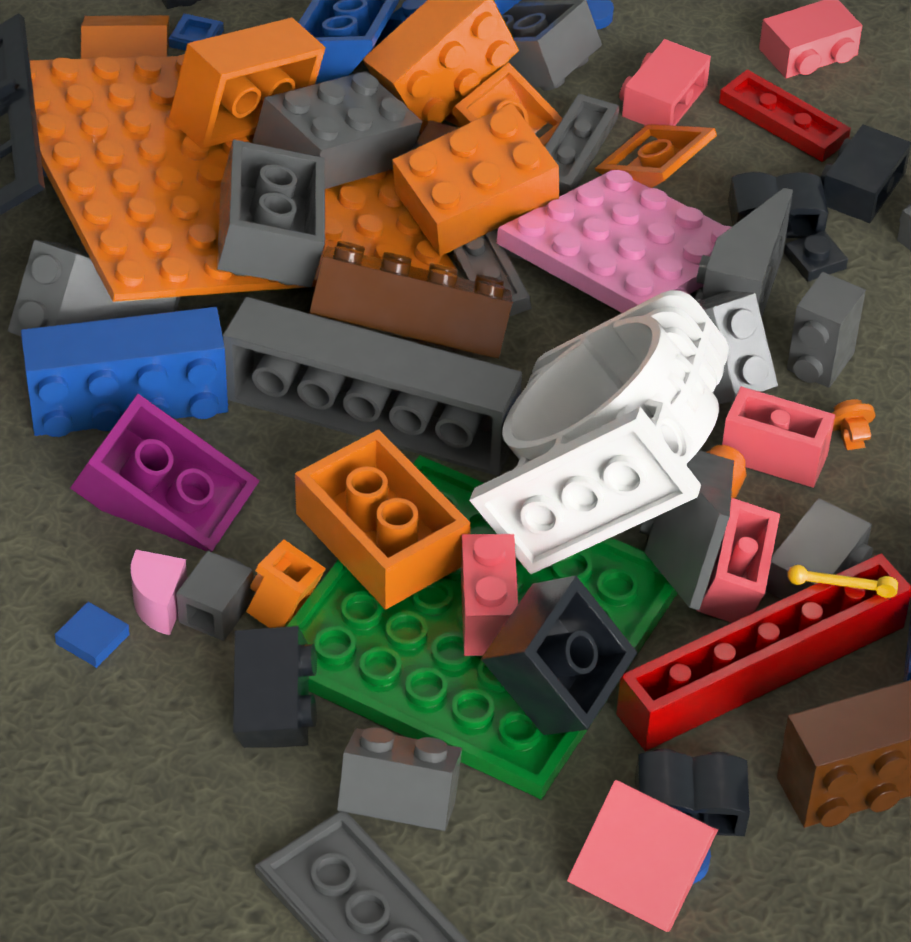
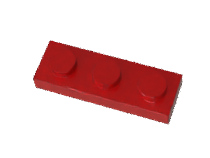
[719,69,851,162]

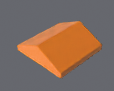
[81,15,170,59]
[452,62,563,146]
[595,124,717,188]

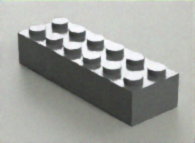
[223,297,522,476]

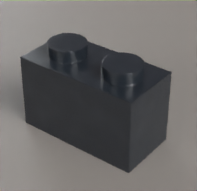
[821,124,911,223]
[233,626,317,748]

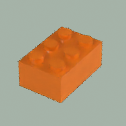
[363,0,519,134]
[169,17,326,149]
[392,103,559,256]
[295,429,471,610]

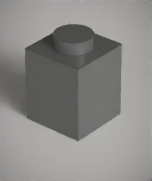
[176,551,254,641]

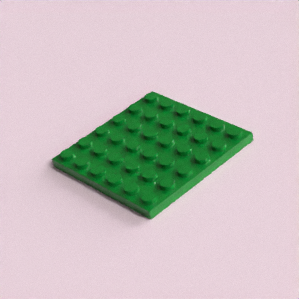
[286,455,678,800]

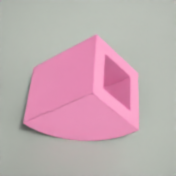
[131,550,187,635]

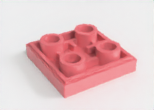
[567,780,718,932]

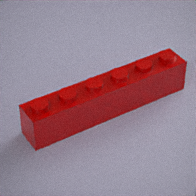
[616,553,911,752]

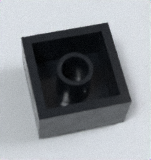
[481,576,637,735]

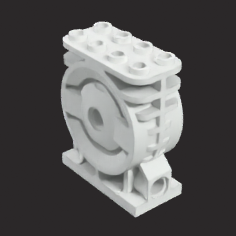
[469,290,729,574]

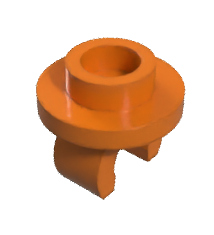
[832,399,876,450]

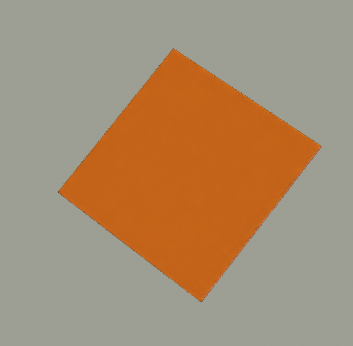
[30,54,456,302]

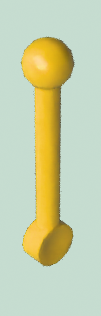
[787,565,898,598]

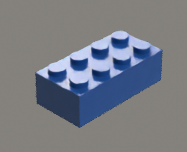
[21,307,228,437]

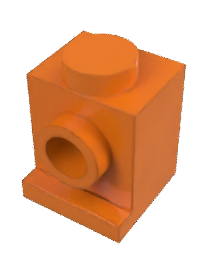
[246,539,326,628]

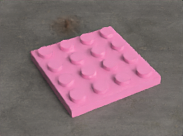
[496,170,731,313]

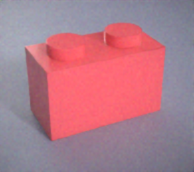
[759,0,862,78]
[619,39,711,126]
[722,386,835,488]
[697,498,780,623]
[461,534,518,656]

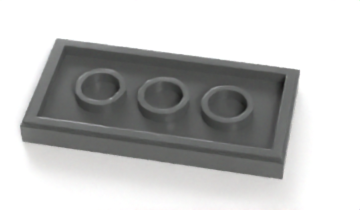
[255,811,469,942]

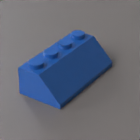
[298,0,400,84]

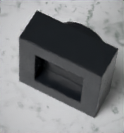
[784,231,848,282]

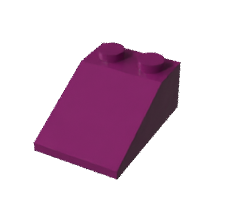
[70,394,260,552]

